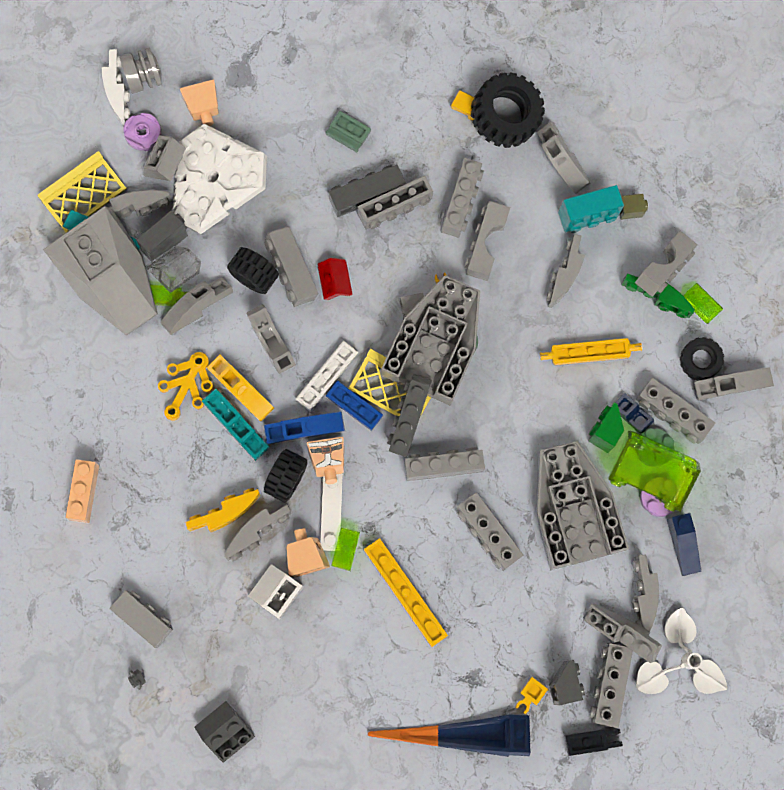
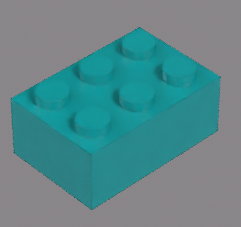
[558,185,624,233]

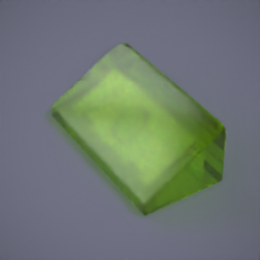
[683,283,723,324]
[331,528,360,572]

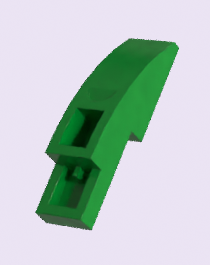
[622,273,695,318]

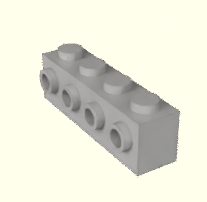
[441,158,484,238]
[357,176,433,230]
[264,227,318,307]
[636,378,715,444]
[404,447,485,481]
[456,492,524,571]
[590,643,633,728]

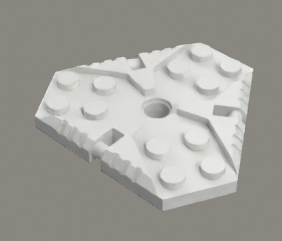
[172,124,267,234]

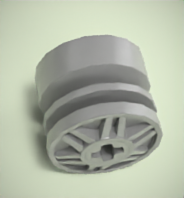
[119,47,162,94]

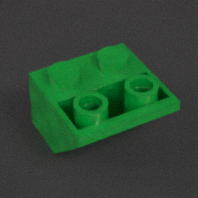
[588,402,625,453]

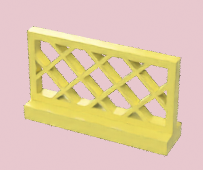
[37,151,127,233]
[348,348,431,417]

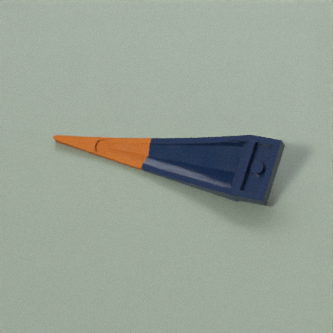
[368,714,531,757]

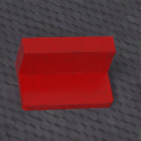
[317,258,353,300]

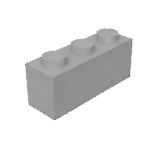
[109,590,173,648]

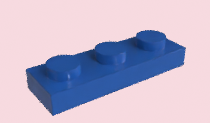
[326,381,383,431]

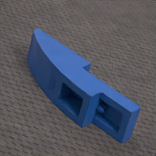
[264,412,345,444]

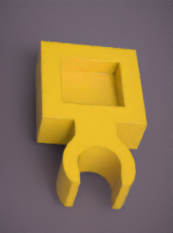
[515,677,548,714]

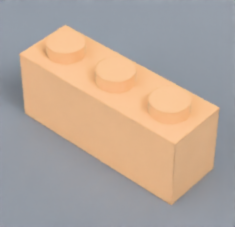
[66,460,99,523]

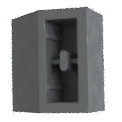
[549,660,585,705]
[194,701,255,763]

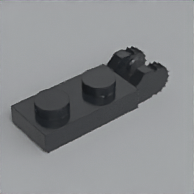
[564,729,623,756]

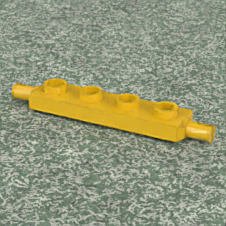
[540,338,642,365]

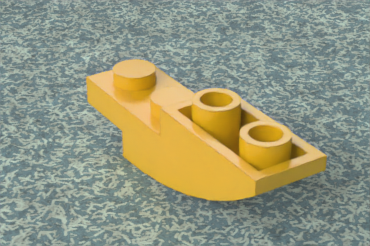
[207,355,274,421]
[185,488,260,532]

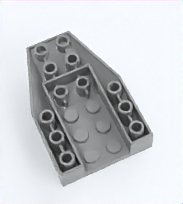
[43,206,158,335]
[380,275,480,406]
[537,441,629,571]

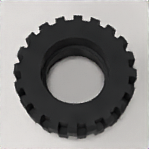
[471,72,545,148]

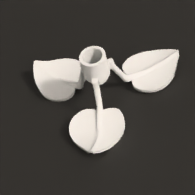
[636,608,728,694]

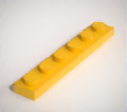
[364,538,448,647]

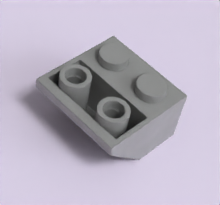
[143,135,186,181]

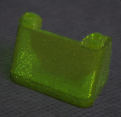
[608,431,701,512]

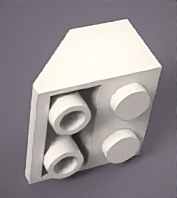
[248,564,303,620]

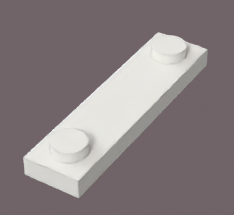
[296,340,358,412]
[320,473,343,552]

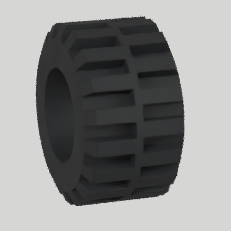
[227,247,279,294]
[264,449,307,503]

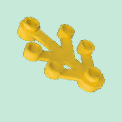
[158,352,213,421]

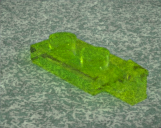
[150,284,187,307]

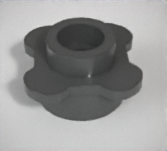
[128,669,146,690]

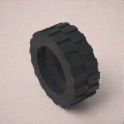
[680,337,724,381]

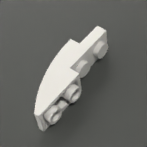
[102,49,130,126]

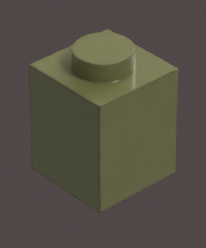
[620,194,648,220]

